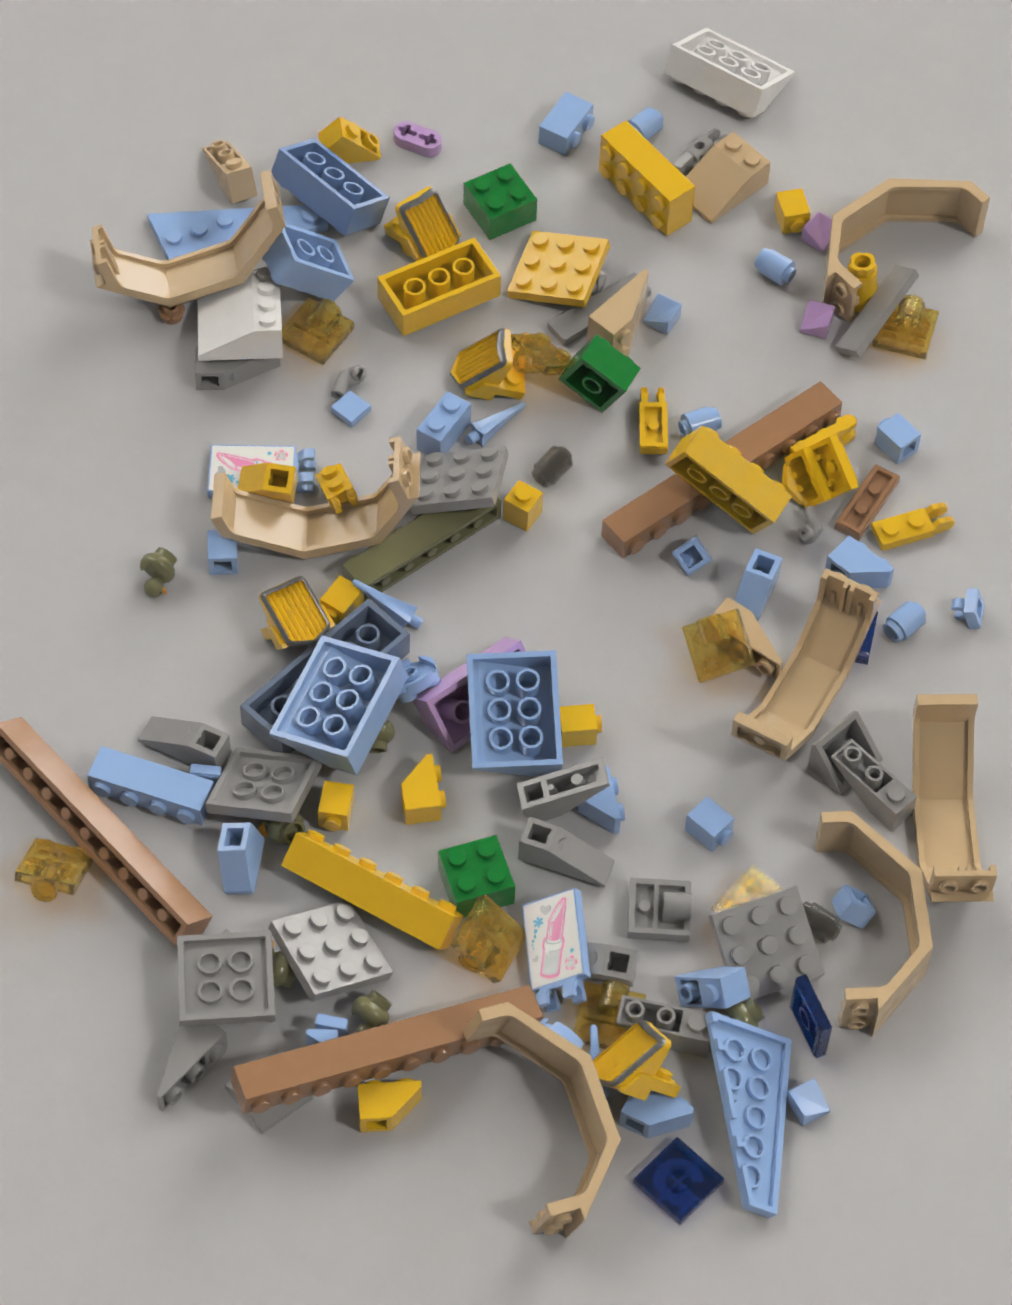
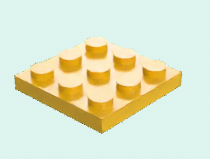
[507,230,611,308]

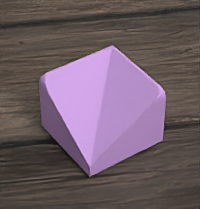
[801,211,832,253]
[800,300,835,339]

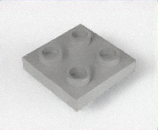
[627,878,692,941]

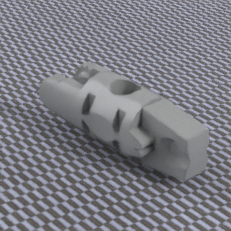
[673,128,727,177]

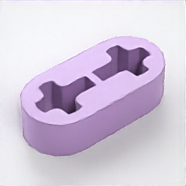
[394,121,442,157]

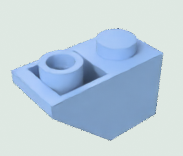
[825,535,894,588]
[734,548,782,621]
[576,766,625,834]
[217,822,265,894]
[675,966,751,1009]
[619,1090,695,1139]

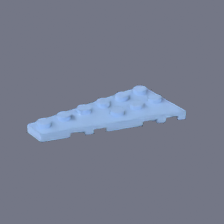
[147,205,328,260]
[705,1011,792,1218]

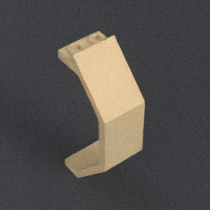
[90,170,286,307]
[822,178,990,323]
[211,436,421,559]
[731,568,881,761]
[912,694,997,902]
[815,811,933,1037]
[463,1002,621,1238]

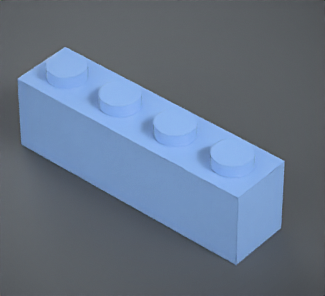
[87,746,214,826]

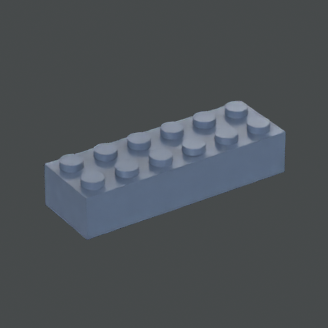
[240,599,410,753]

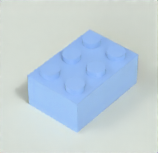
[262,223,355,302]

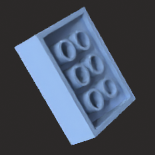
[269,635,409,775]
[466,650,563,776]

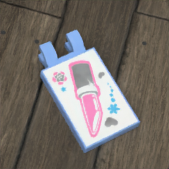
[207,445,316,498]
[522,888,591,1013]

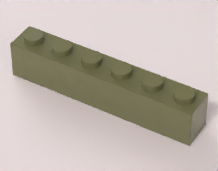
[342,497,501,602]

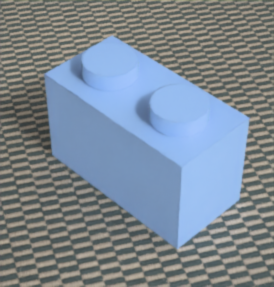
[538,92,595,156]
[417,391,471,454]

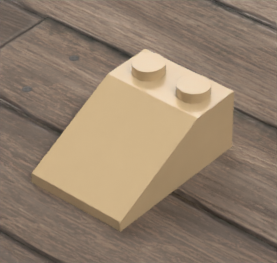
[686,132,771,224]
[587,269,649,356]

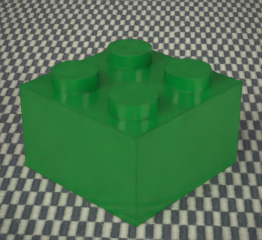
[463,163,537,240]
[558,334,641,413]
[438,835,515,918]

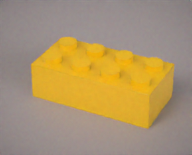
[599,120,695,236]
[377,237,501,336]
[665,425,792,534]

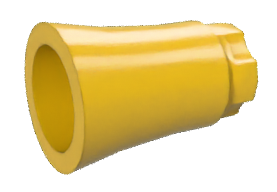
[847,252,878,313]

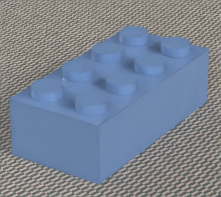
[271,138,390,236]

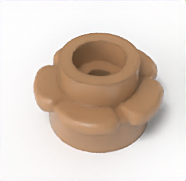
[158,303,185,325]

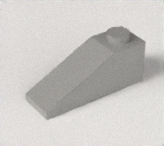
[517,757,610,821]

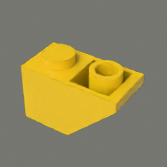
[318,116,381,163]
[237,462,298,503]
[401,754,446,825]
[358,1078,422,1133]

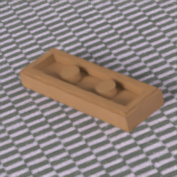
[834,464,900,541]

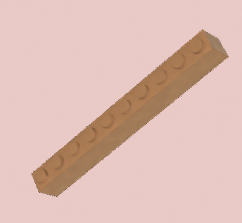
[601,381,843,559]
[0,717,213,947]
[231,985,544,1115]

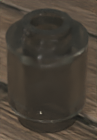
[531,446,573,488]
[803,901,842,944]

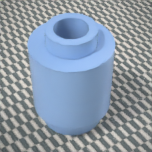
[628,107,663,140]
[754,248,796,286]
[678,406,722,437]
[883,601,926,643]

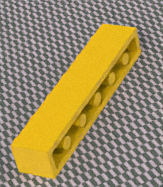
[281,829,463,950]

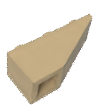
[203,140,258,204]
[705,597,783,680]

